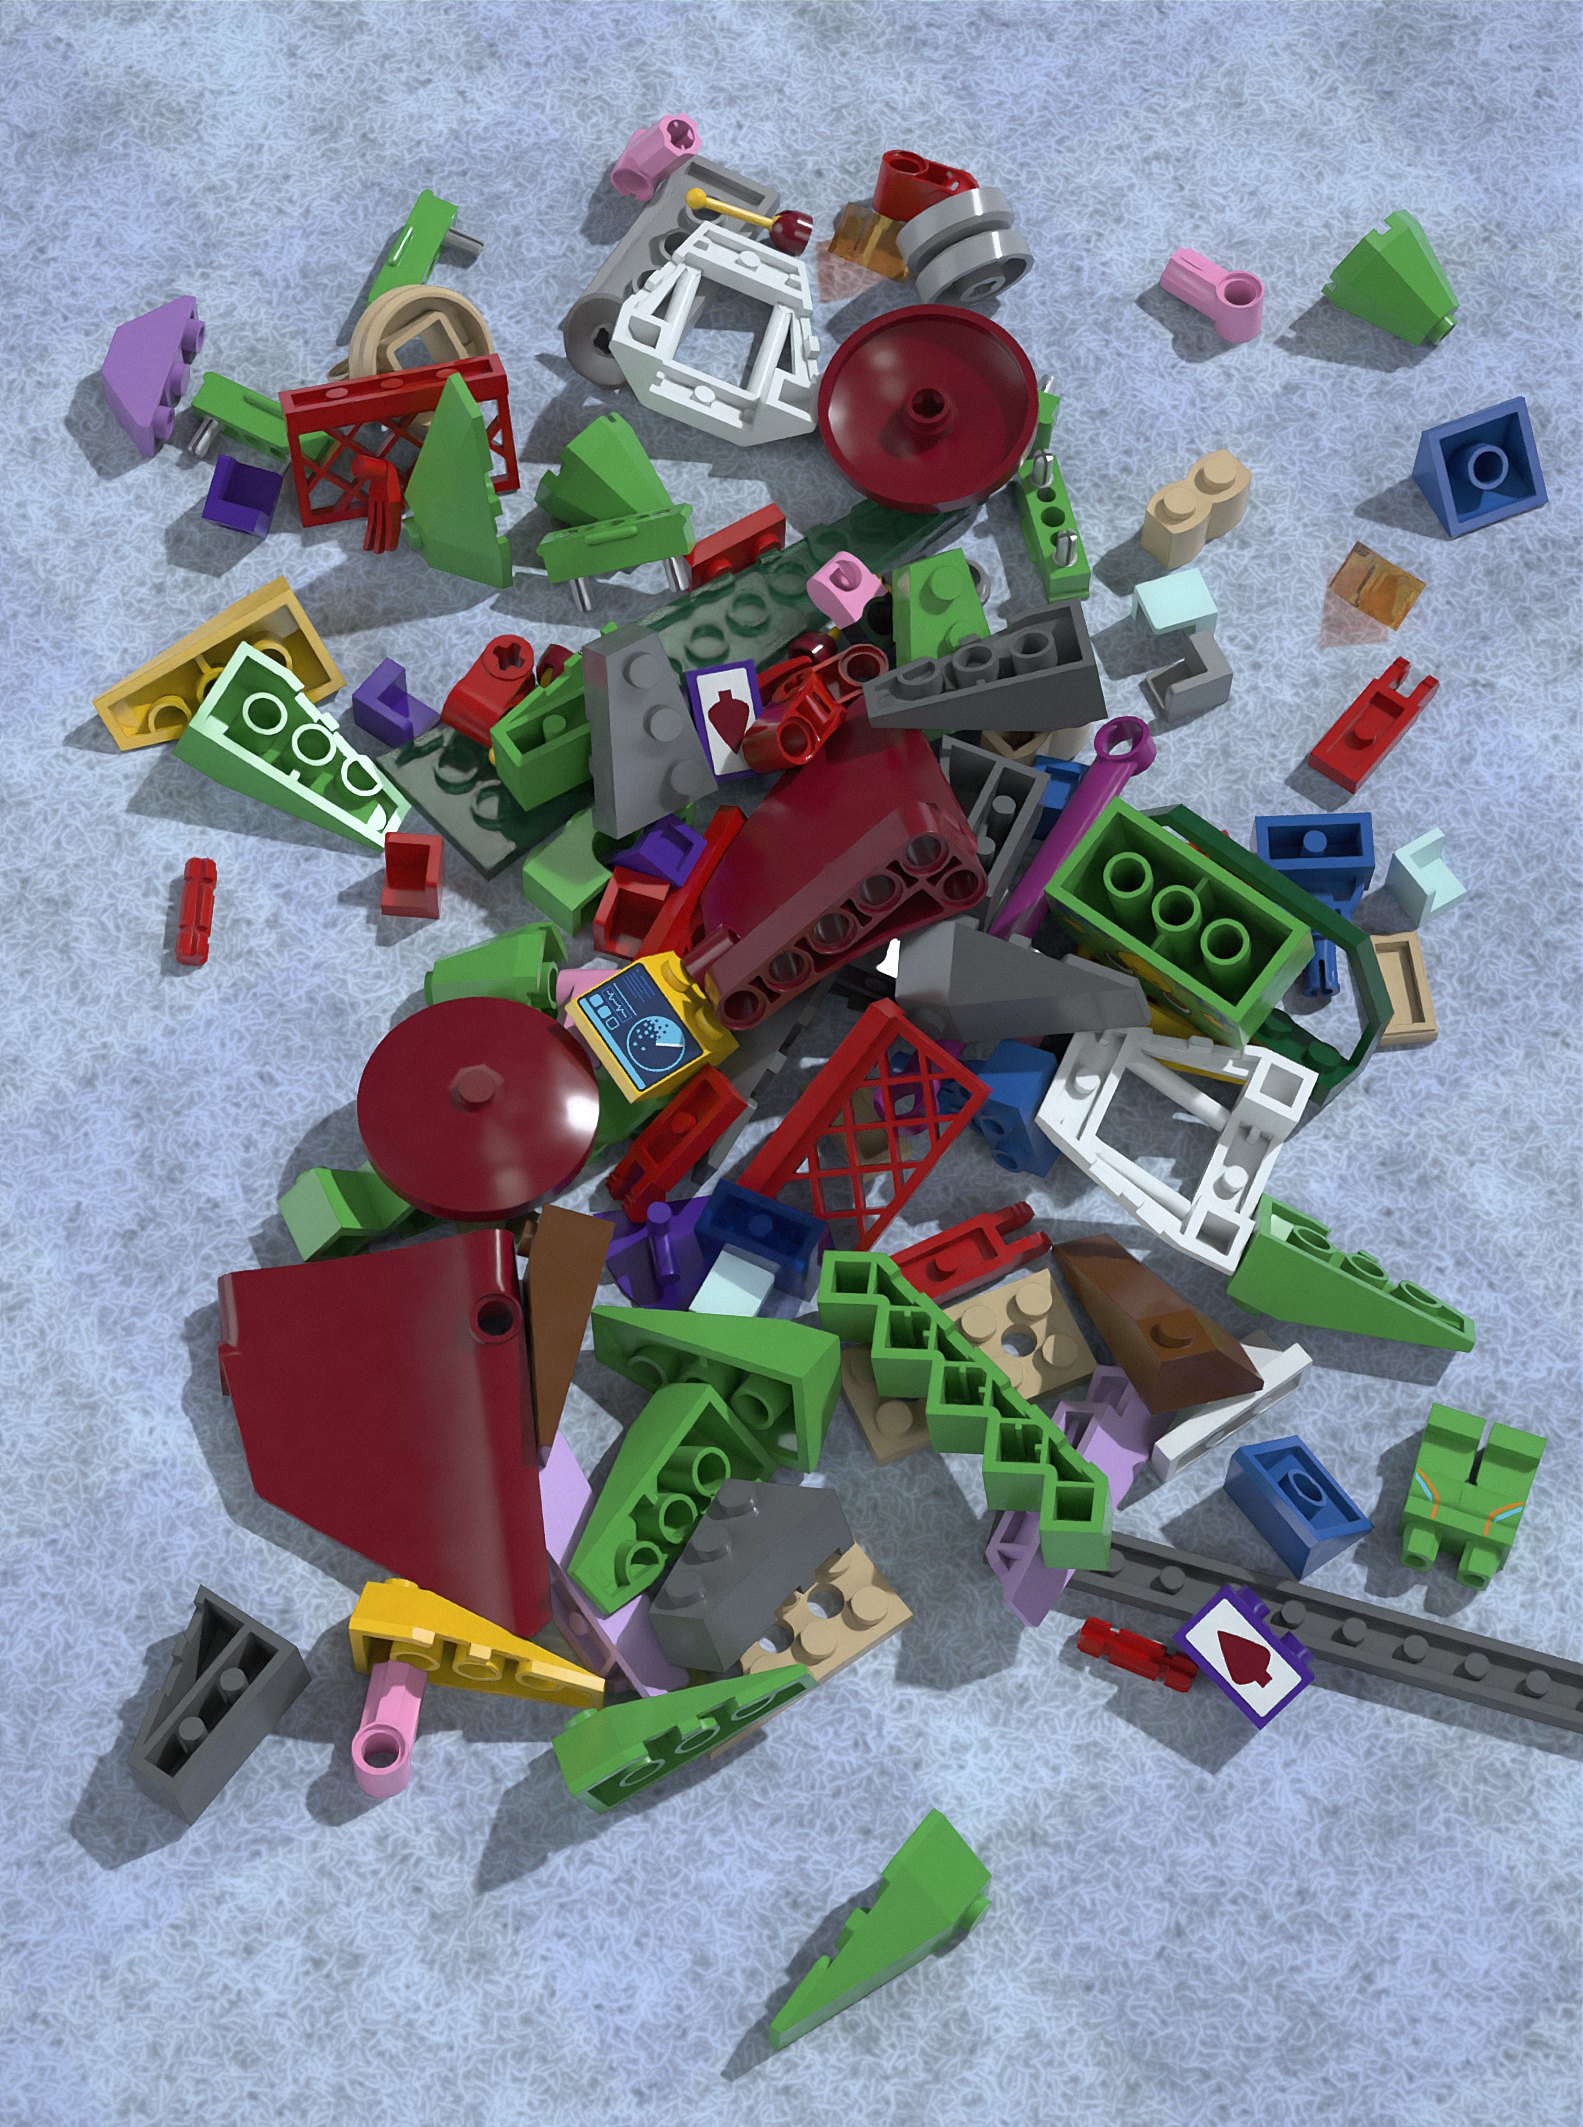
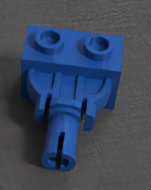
[1249,812,1375,997]
[889,1039,1061,1178]

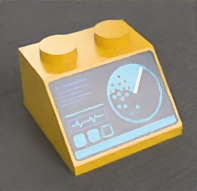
[564,951,740,1104]

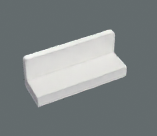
[1147,1329,1313,1484]

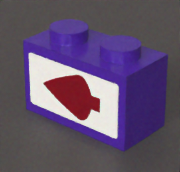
[679,659,768,784]
[1172,1582,1316,1731]

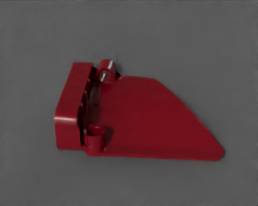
[682,693,989,1031]
[217,1229,553,1640]

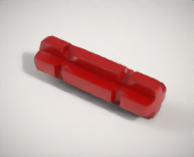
[175,857,218,966]
[1077,1617,1199,1693]

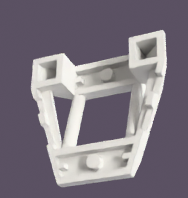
[608,221,824,447]
[1034,1026,1319,1276]

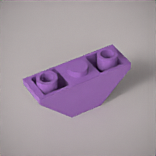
[101,295,206,458]

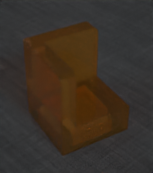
[827,201,909,283]
[1329,540,1426,631]

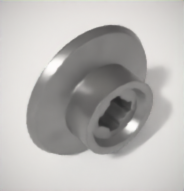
[563,292,629,390]

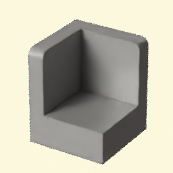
[1145,629,1234,723]

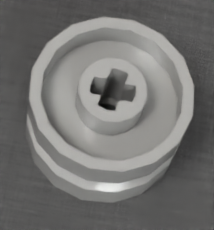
[895,187,1035,309]

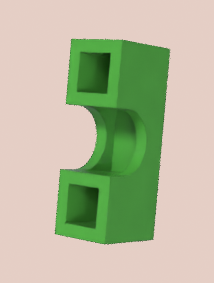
[522,802,694,938]

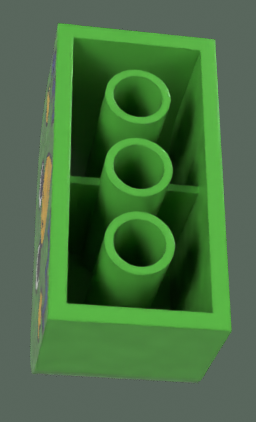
[1043,795,1315,1050]

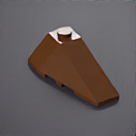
[517,1203,616,1467]
[1051,1233,1265,1416]

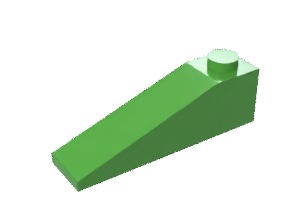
[401,372,513,589]
[172,641,411,853]
[1225,1192,1476,1353]
[590,1305,843,1474]
[567,1383,778,1614]
[551,1663,820,1815]
[768,1808,993,2051]

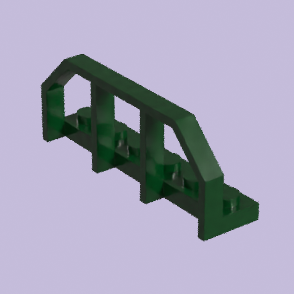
[1048,803,1395,1107]

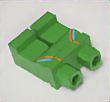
[1395,1402,1547,1591]

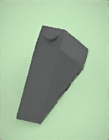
[862,597,1108,732]
[895,913,1153,1043]
[691,965,844,1186]

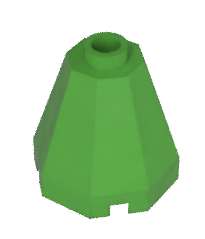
[1321,209,1460,346]
[534,412,674,527]
[424,922,568,1021]

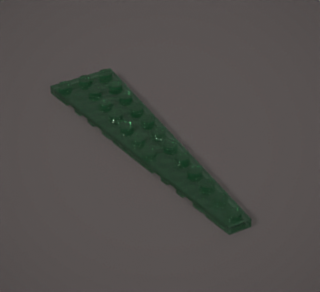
[375,496,990,882]

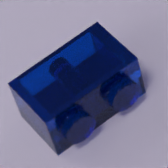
[693,1178,836,1303]

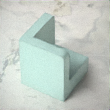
[1131,567,1218,637]
[1384,827,1467,928]
[689,1250,774,1317]

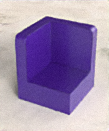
[201,454,283,540]
[352,657,441,759]
[606,813,708,891]

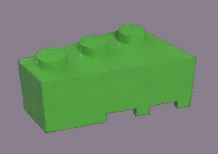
[892,547,991,742]
[490,620,618,812]

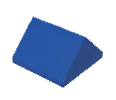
[1412,396,1549,537]
[1223,1435,1375,1581]

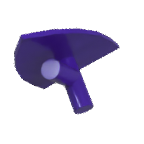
[593,1195,718,1312]

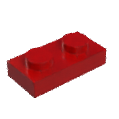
[681,502,786,597]

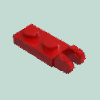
[1308,656,1440,795]
[605,1062,749,1223]
[889,1201,1053,1306]

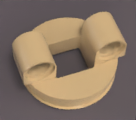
[326,284,495,436]

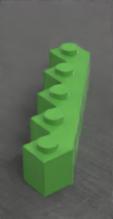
[277,1065,680,1262]
[817,1250,1114,1571]

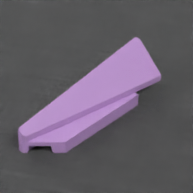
[985,1365,1177,1628]
[538,1431,690,1699]

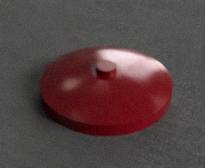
[817,304,1040,514]
[357,997,599,1223]

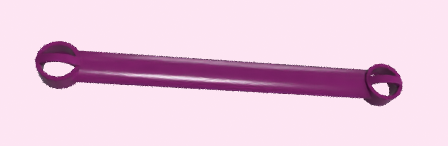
[873,716,1157,1137]

